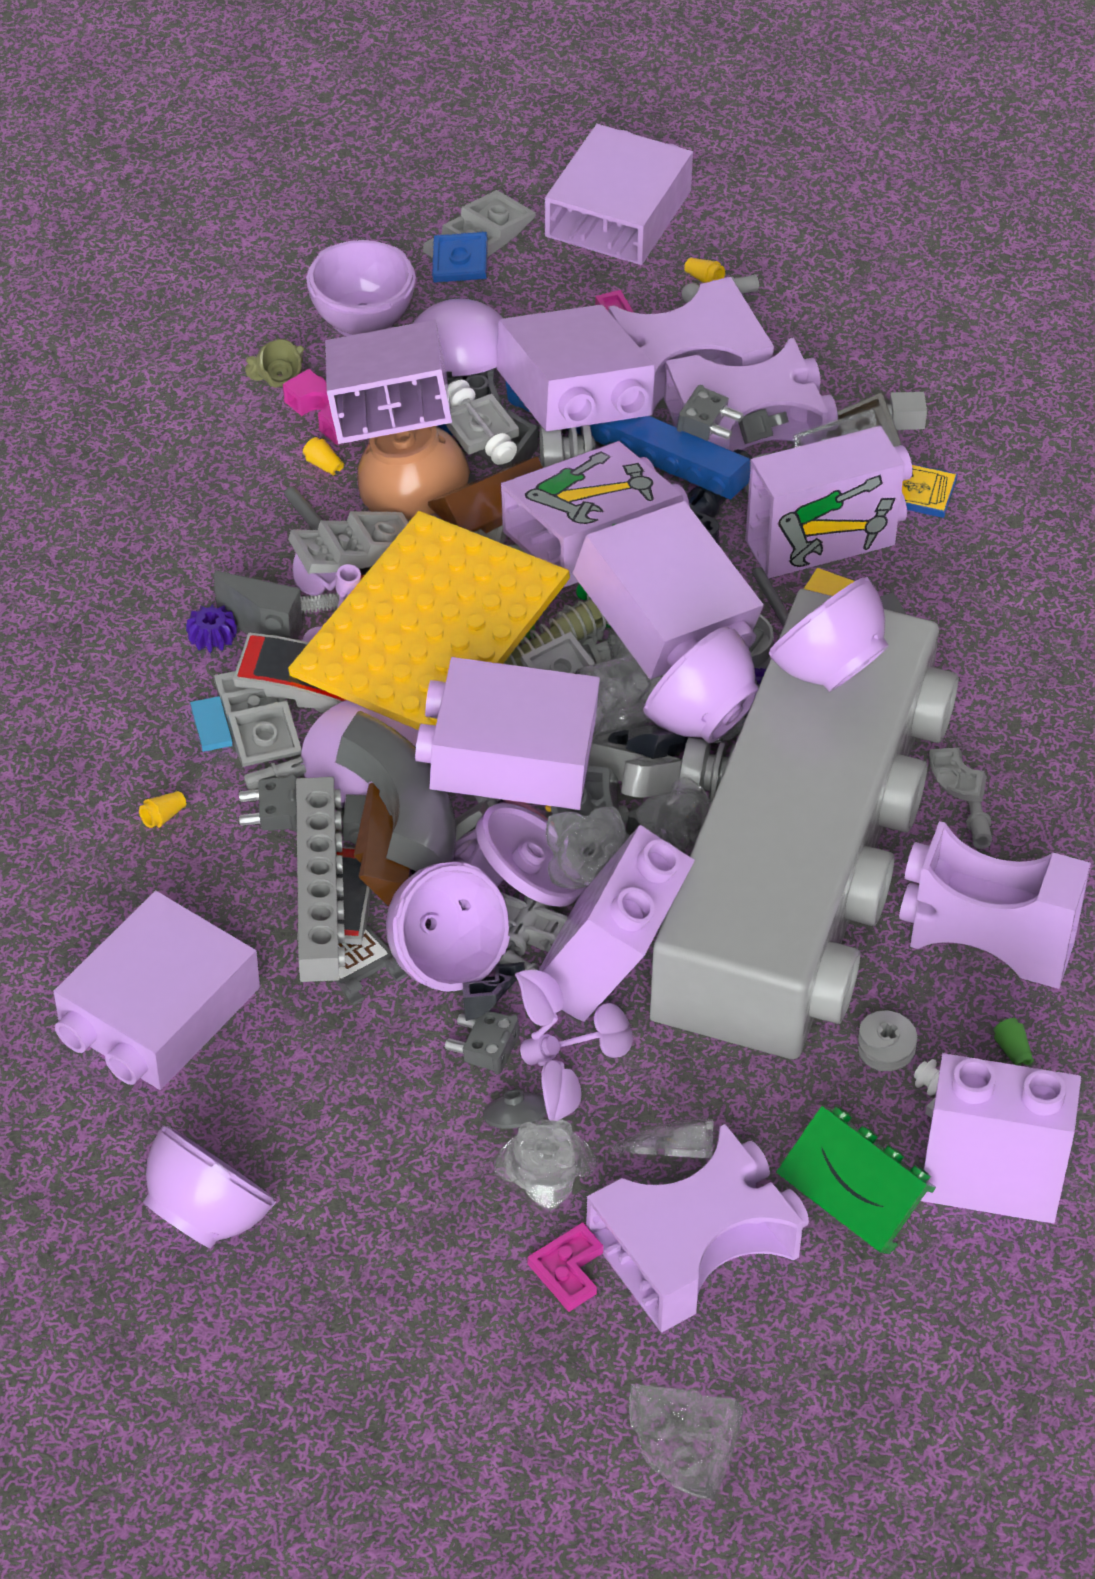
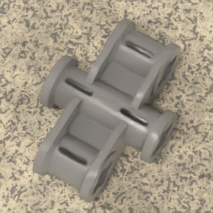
[501,892,568,956]

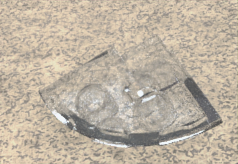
[611,1119,714,1159]
[629,1384,744,1501]

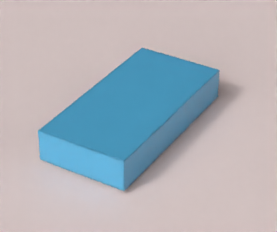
[190,696,233,752]

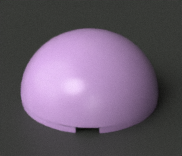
[413,299,503,376]

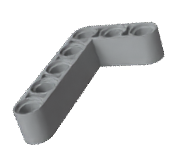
[588,738,682,797]

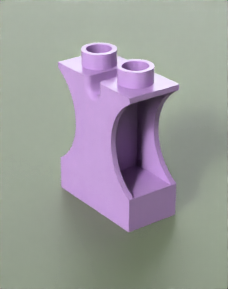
[608,277,774,416]
[664,338,838,451]
[899,821,1091,989]
[586,1124,809,1333]

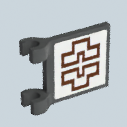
[335,925,407,1006]

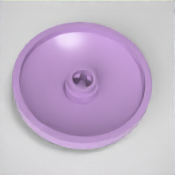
[301,700,419,808]
[476,803,587,907]

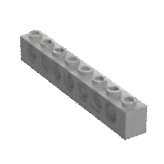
[296,777,345,982]

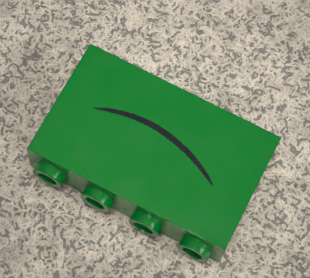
[776,1106,936,1254]

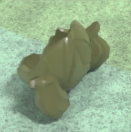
[245,339,305,388]

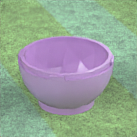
[306,240,416,336]
[768,577,889,692]
[643,627,759,743]
[386,861,510,992]
[143,1125,276,1249]

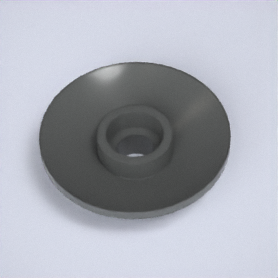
[483,1089,547,1129]

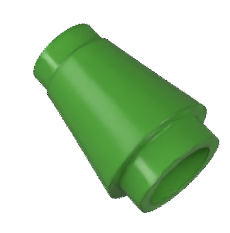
[993,1018,1034,1066]

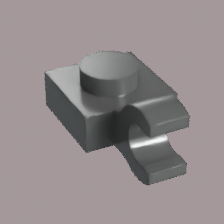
[738,409,789,444]

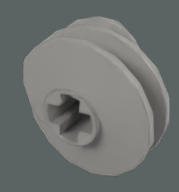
[858,1010,918,1071]

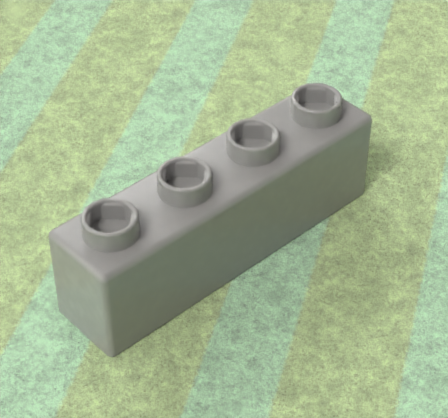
[650,589,959,1060]

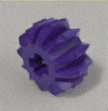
[186,604,237,653]

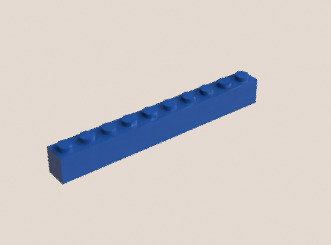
[505,381,750,500]

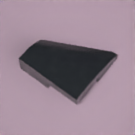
[626,725,685,759]
[463,962,525,1021]

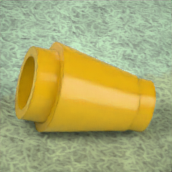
[684,257,725,283]
[303,437,344,476]
[139,791,187,828]

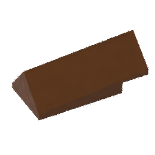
[428,456,543,534]
[354,783,410,907]

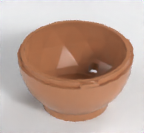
[357,426,470,519]

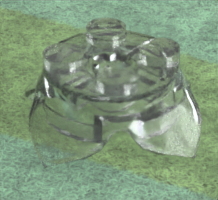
[636,777,712,857]
[546,807,626,889]
[494,1119,597,1211]

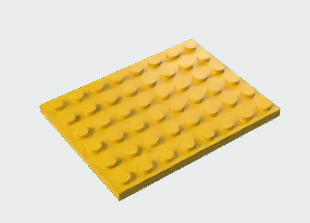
[288,511,570,730]

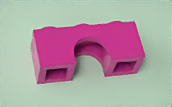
[283,369,338,445]

